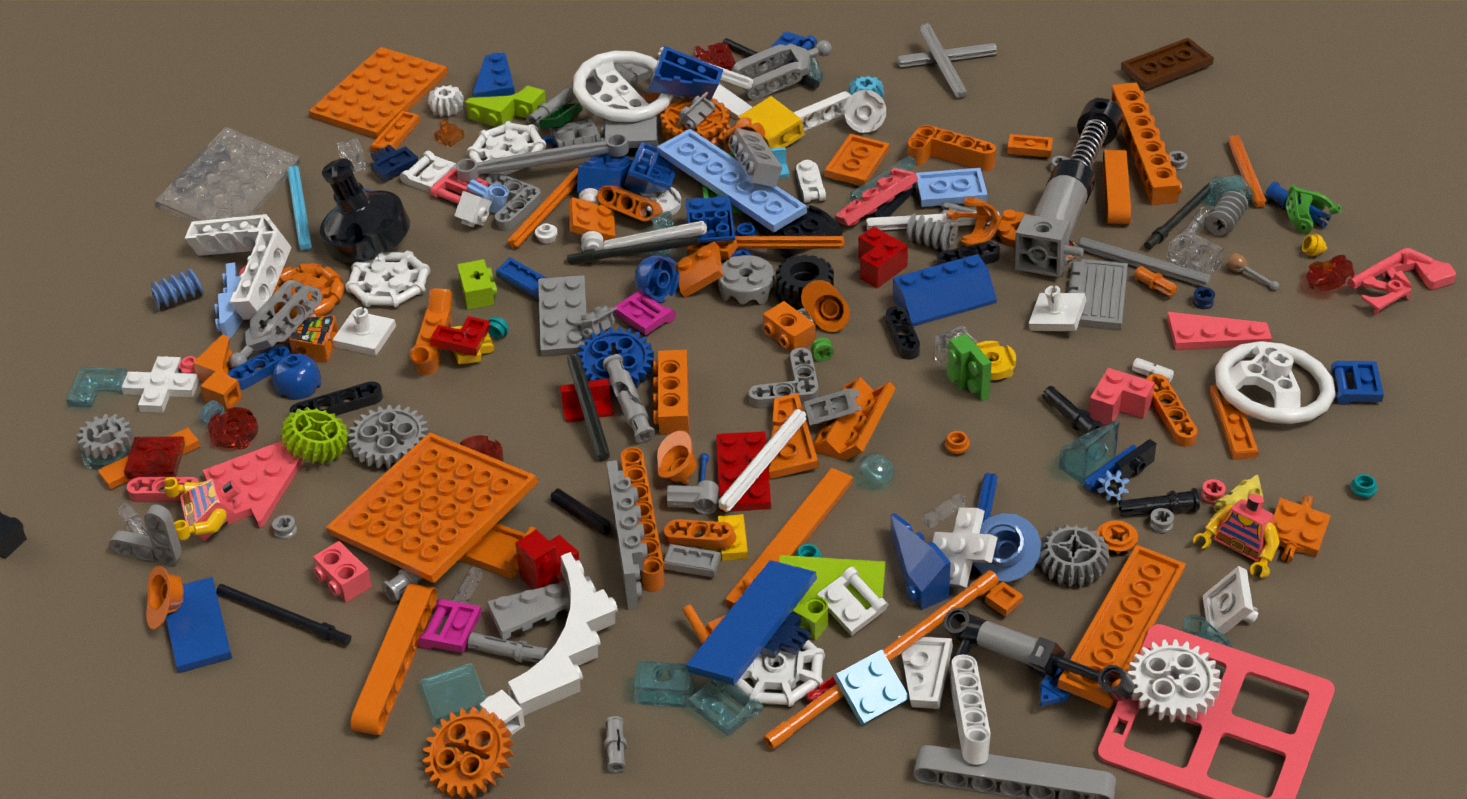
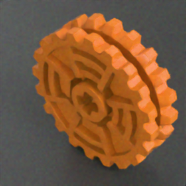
[660,96,730,146]

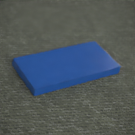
[166,577,232,673]

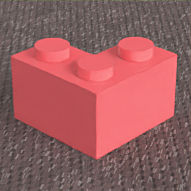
[1089,368,1155,427]

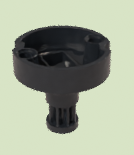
[320,158,410,264]

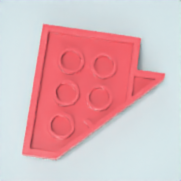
[202,441,303,529]

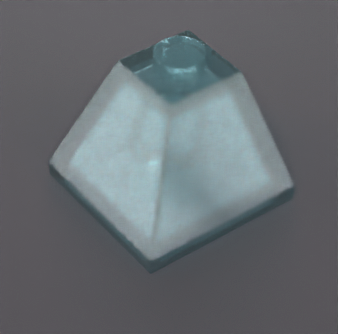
[1059,420,1119,484]

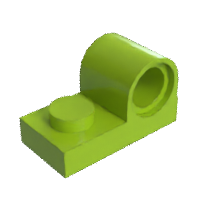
[792,596,828,641]

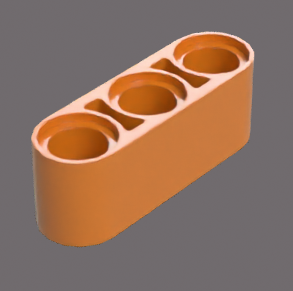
[597,186,663,221]

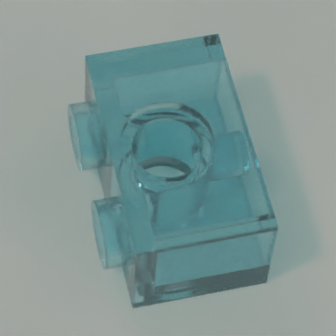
[633,661,694,708]

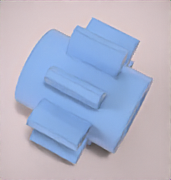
[1098,470,1129,501]

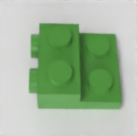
[946,334,992,401]

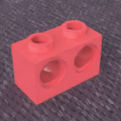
[313,541,372,603]

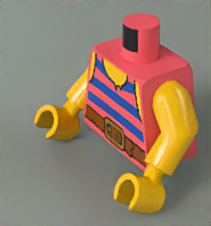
[164,477,241,541]
[1193,494,1280,578]

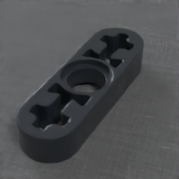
[936,241,1000,266]
[886,306,920,360]

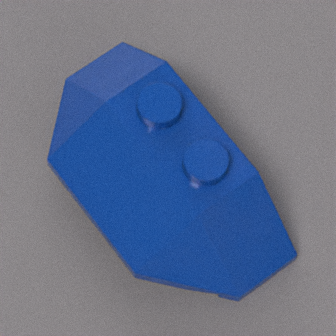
[624,142,676,194]

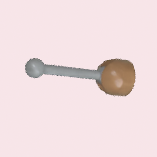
[1227,252,1279,290]

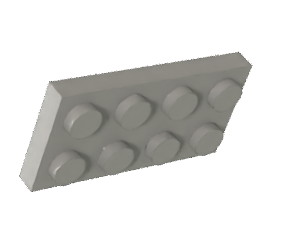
[538,275,588,356]

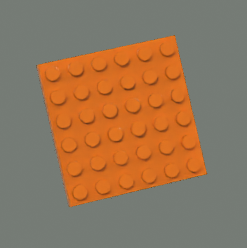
[326,432,539,583]

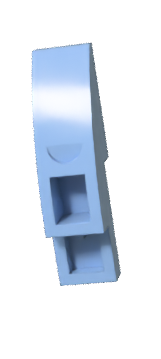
[215,262,243,339]

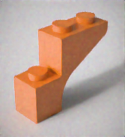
[193,334,243,412]

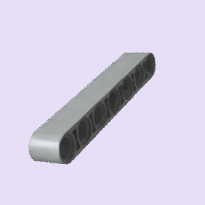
[913,745,1116,799]

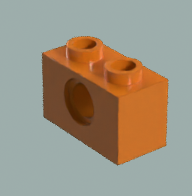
[763,301,816,352]

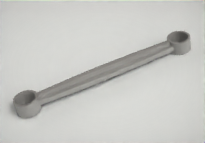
[456,134,629,182]

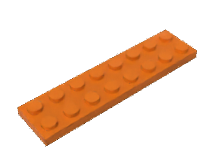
[1057,544,1186,709]

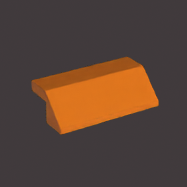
[813,377,896,460]

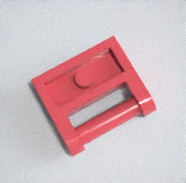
[430,168,489,204]

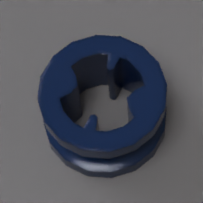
[1193,287,1215,309]

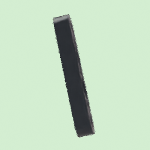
[289,381,383,416]

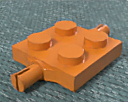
[1274,494,1331,563]

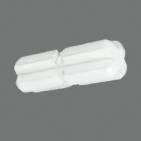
[1132,358,1174,383]

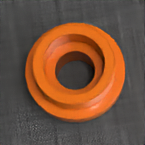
[945,431,970,454]

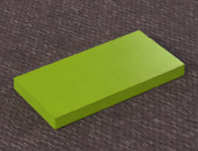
[779,555,885,610]

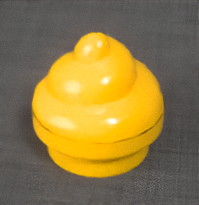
[1302,234,1327,257]

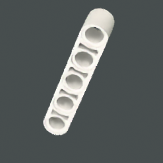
[950,655,991,765]

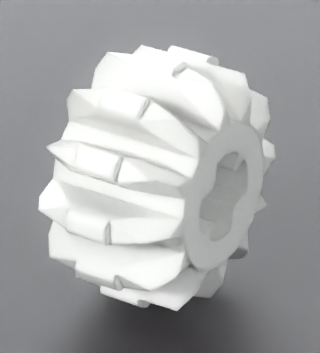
[428,85,464,117]

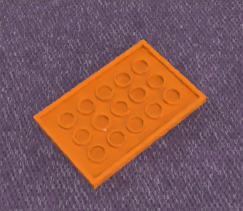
[309,47,448,139]

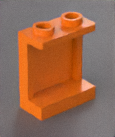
[459,523,537,579]

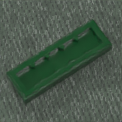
[539,103,583,129]

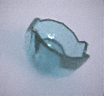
[854,453,895,490]

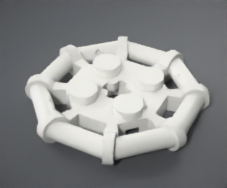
[467,121,546,176]
[345,250,431,308]
[730,640,826,707]

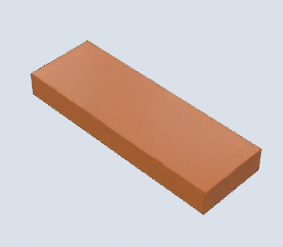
[370,111,420,153]

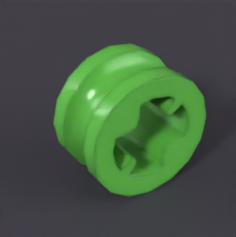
[811,338,834,361]

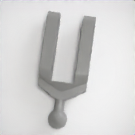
[732,40,832,100]
[229,280,322,369]

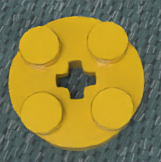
[976,341,1016,380]

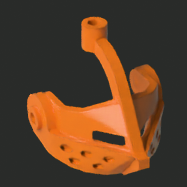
[946,197,1002,246]

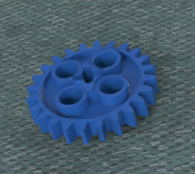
[577,327,654,393]

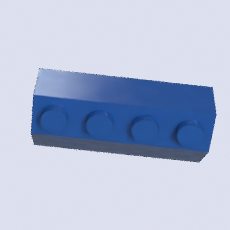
[893,254,997,327]

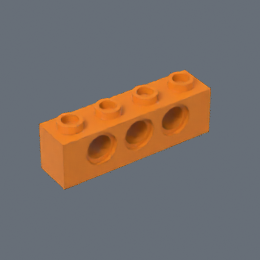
[654,350,689,435]

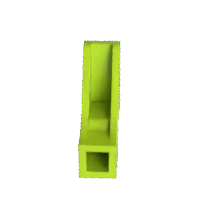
[465,85,546,127]

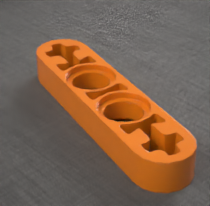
[1146,374,1198,447]

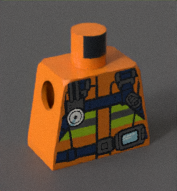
[279,315,338,363]

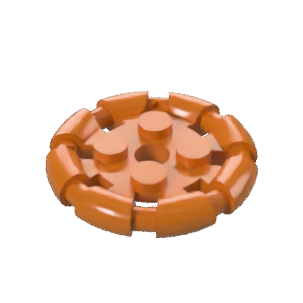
[273,263,344,319]

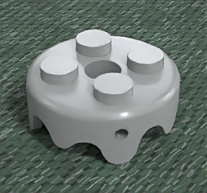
[717,255,775,304]

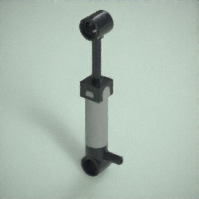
[944,608,1134,701]

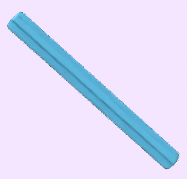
[287,165,312,251]

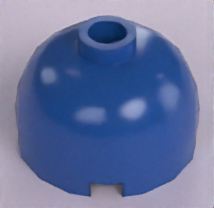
[634,255,680,302]
[273,354,322,400]

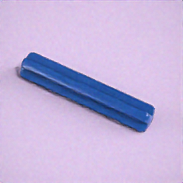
[1083,445,1137,492]

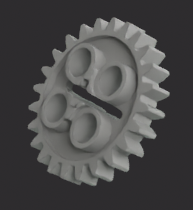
[348,405,429,468]

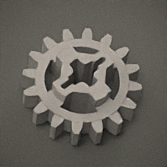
[77,414,133,459]

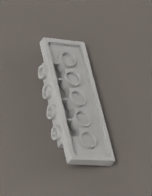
[607,460,648,610]

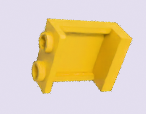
[738,96,805,149]

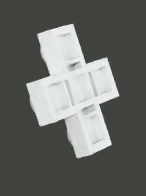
[121,356,199,413]
[932,507,998,588]

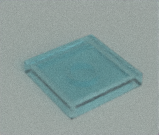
[420,663,487,725]

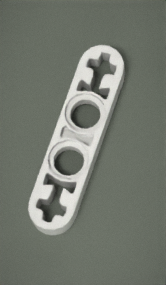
[793,91,851,131]

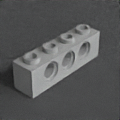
[729,128,782,188]

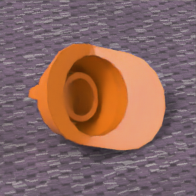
[801,280,850,332]
[657,431,697,485]
[146,566,184,630]

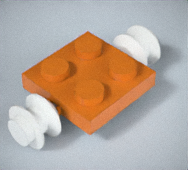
[569,188,615,252]

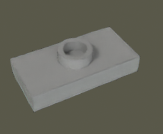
[663,544,721,577]

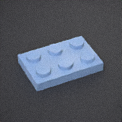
[915,168,988,207]

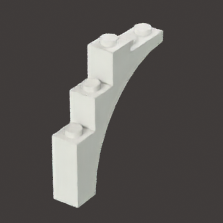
[508,552,618,716]

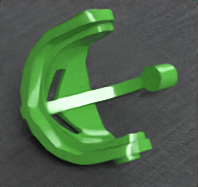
[1286,185,1342,234]

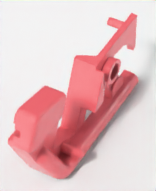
[1347,248,1456,315]

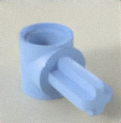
[467,180,509,213]

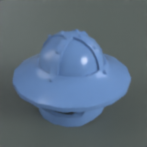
[973,513,1041,582]

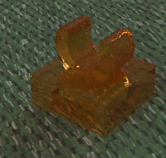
[434,119,465,147]

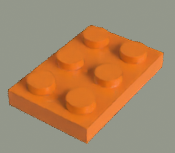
[824,134,890,187]

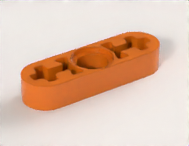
[664,519,736,549]

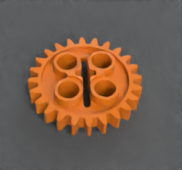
[422,707,514,799]

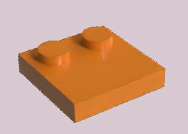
[676,241,723,298]

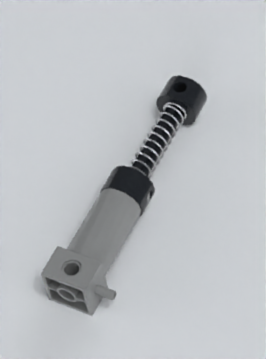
[1015,98,1123,277]

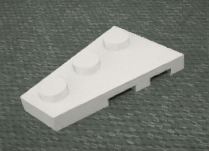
[898,636,953,709]

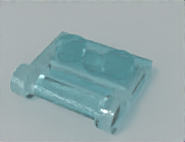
[688,679,763,736]

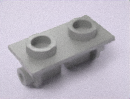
[677,92,715,129]
[573,305,618,339]

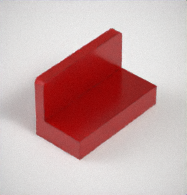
[560,378,614,423]

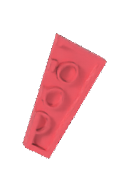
[835,167,919,226]
[1167,312,1272,350]

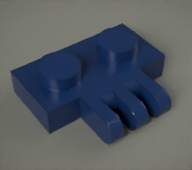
[370,145,418,182]
[760,612,811,659]

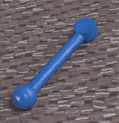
[700,453,709,482]

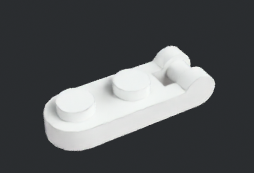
[796,160,826,203]

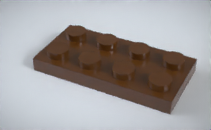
[1121,38,1214,90]

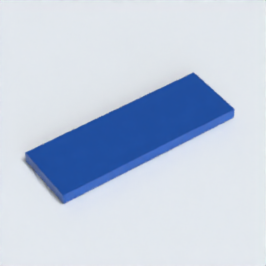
[686,560,817,685]

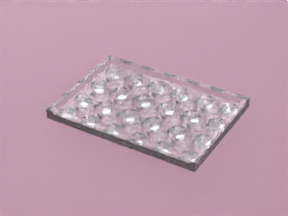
[155,127,300,222]

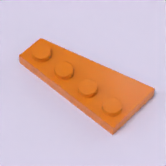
[769,393,819,479]

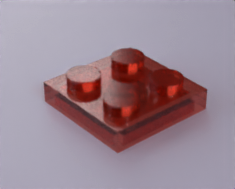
[124,436,185,479]

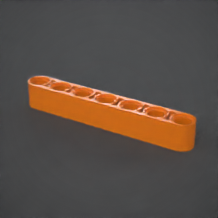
[621,447,665,592]
[350,584,437,735]

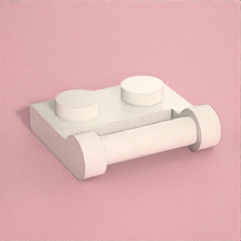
[400,150,456,193]
[817,567,889,636]

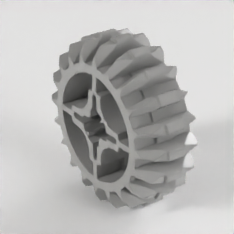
[1038,524,1110,588]

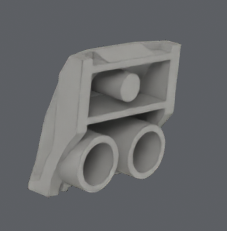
[549,119,601,147]

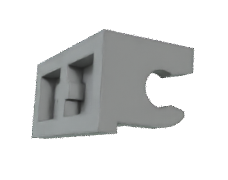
[804,388,862,426]

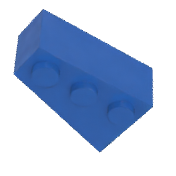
[648,46,723,100]
[473,52,515,98]

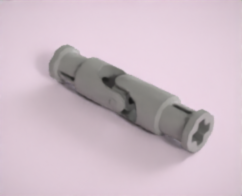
[602,354,655,443]

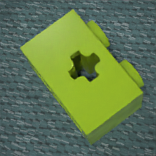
[457,259,497,310]

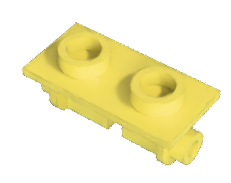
[1214,475,1263,512]

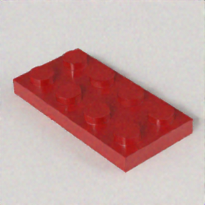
[716,431,771,512]

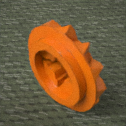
[1097,520,1138,555]

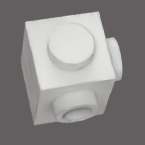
[454,191,492,228]

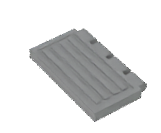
[1068,259,1128,331]

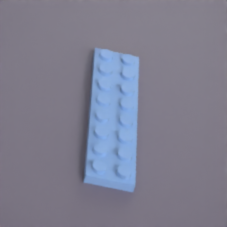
[657,129,807,232]

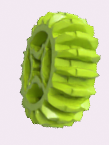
[280,407,348,464]

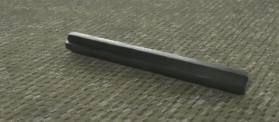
[567,353,610,461]

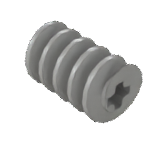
[1205,191,1248,236]
[907,213,958,251]

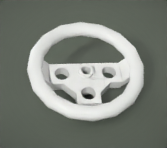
[573,51,674,122]
[1215,341,1335,424]

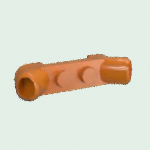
[409,288,453,375]

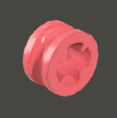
[1201,479,1226,505]

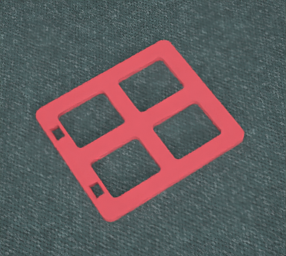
[1098,624,1335,799]

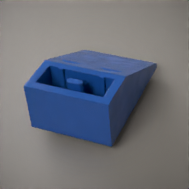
[577,154,633,196]
[686,196,735,243]

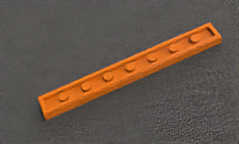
[725,468,853,608]

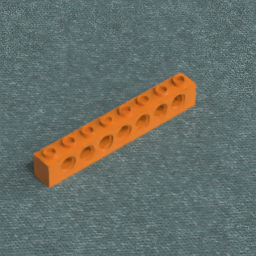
[1111,82,1182,205]

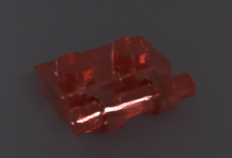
[694,43,736,72]

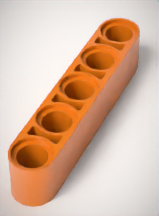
[1103,150,1131,224]

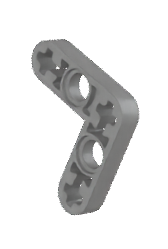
[486,173,541,231]
[749,348,819,408]
[109,504,182,566]

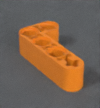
[907,125,996,171]

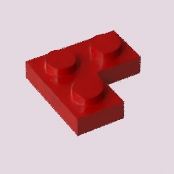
[430,316,490,356]

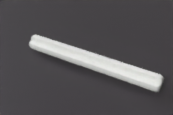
[603,221,707,249]

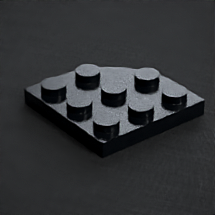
[750,205,842,258]

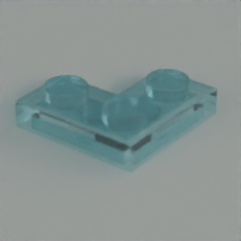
[66,367,128,407]

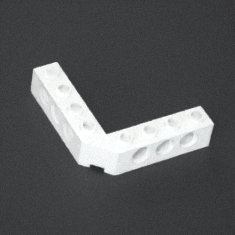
[184,214,292,320]

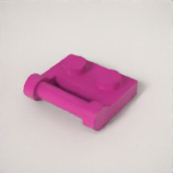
[614,291,676,335]
[417,599,482,653]

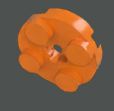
[995,210,1033,247]

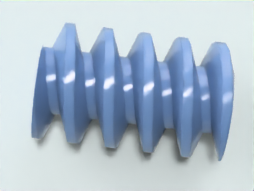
[151,268,203,310]

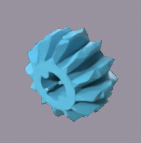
[849,76,884,98]

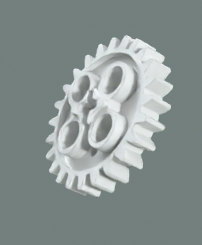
[1128,639,1221,722]

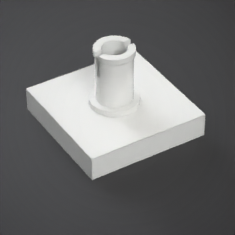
[1028,286,1087,331]
[332,307,396,356]
[1202,566,1258,640]

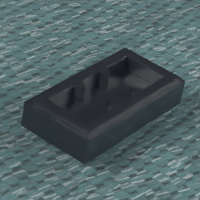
[1113,439,1157,484]

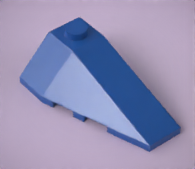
[890,513,951,610]

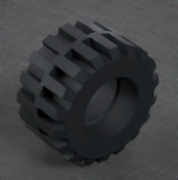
[776,254,834,310]

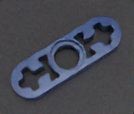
[228,345,290,390]

